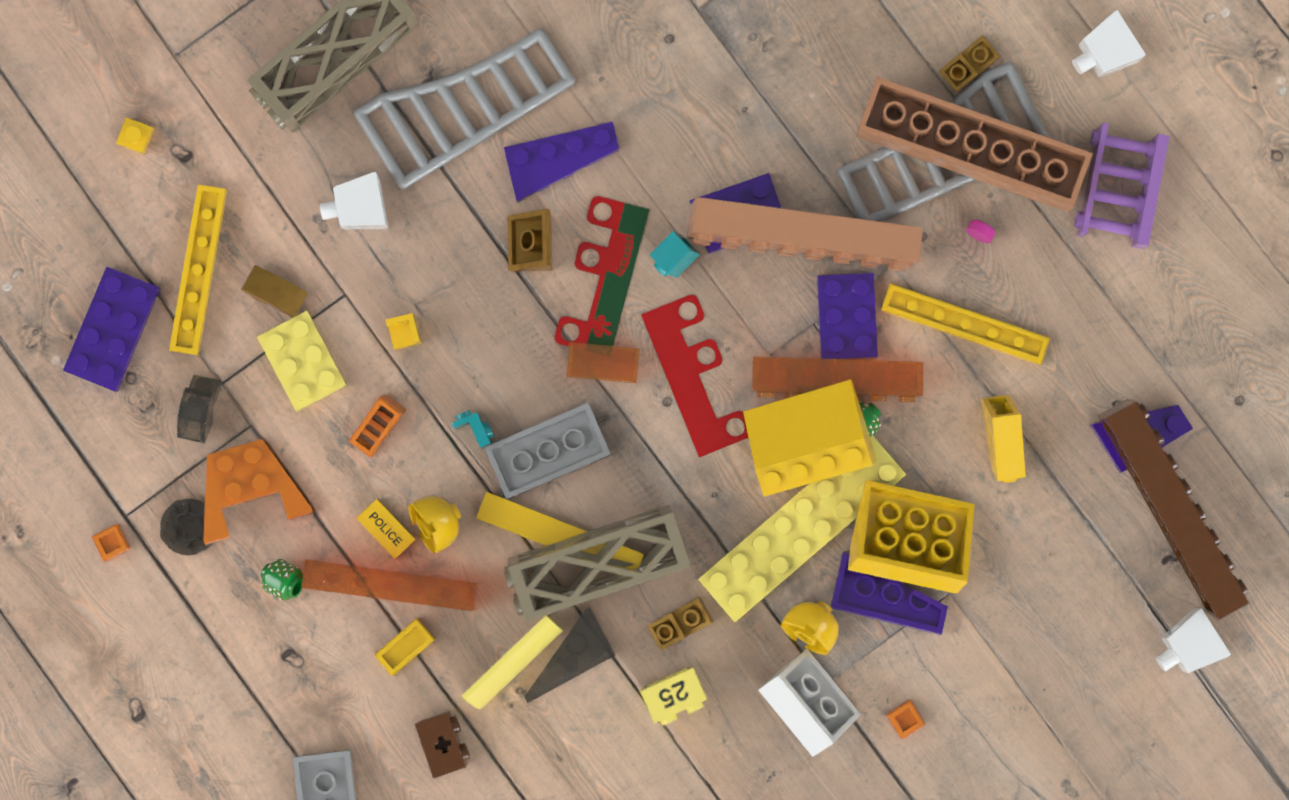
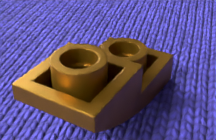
[939,35,1001,93]
[241,265,308,318]
[647,597,714,651]

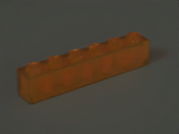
[751,356,924,403]
[302,560,478,611]

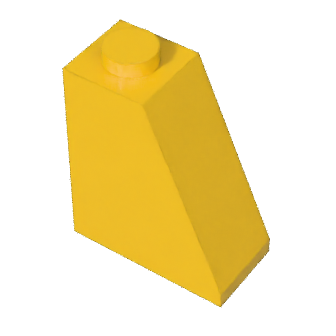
[981,394,1026,483]

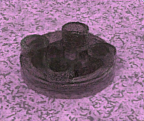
[160,499,213,556]

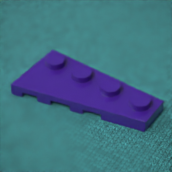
[504,122,619,203]
[830,552,948,635]

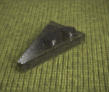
[525,607,615,703]

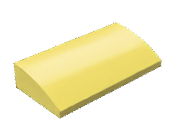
[462,614,564,709]

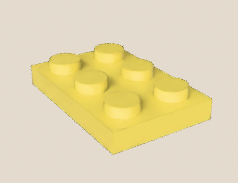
[257,311,347,412]

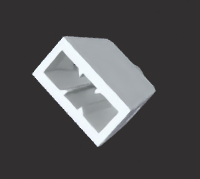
[1072,10,1146,77]
[320,172,389,230]
[1155,608,1231,673]

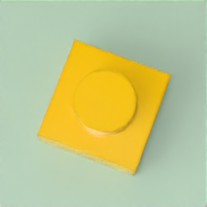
[116,117,154,155]

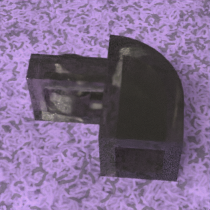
[177,375,221,444]

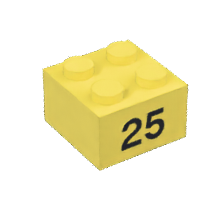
[640,665,707,725]

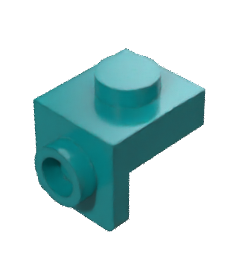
[451,410,494,449]

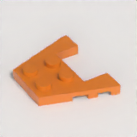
[204,439,313,545]

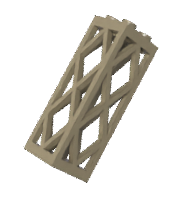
[247,0,419,133]
[504,505,691,621]

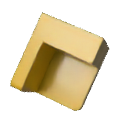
[385,313,422,350]

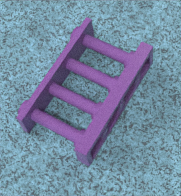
[1074,122,1170,249]

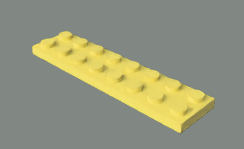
[698,436,906,622]

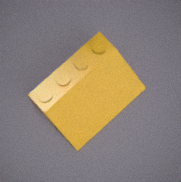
[743,379,877,497]
[848,480,975,594]

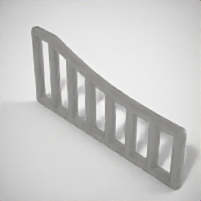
[354,28,575,189]
[838,62,1049,222]

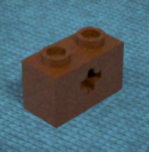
[415,711,471,779]

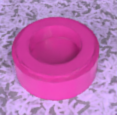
[966,220,996,243]

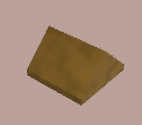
[507,209,552,272]

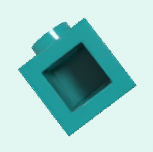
[650,231,700,278]

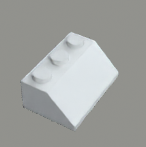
[759,649,861,757]

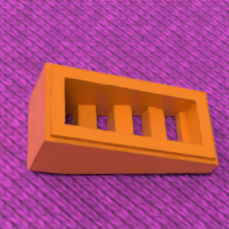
[348,394,406,458]

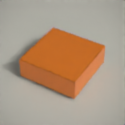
[91,524,131,562]
[885,700,926,740]

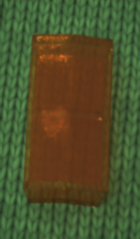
[566,342,640,384]

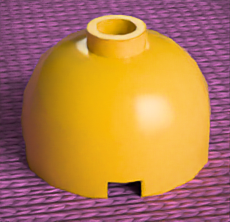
[408,495,461,553]
[780,601,839,655]

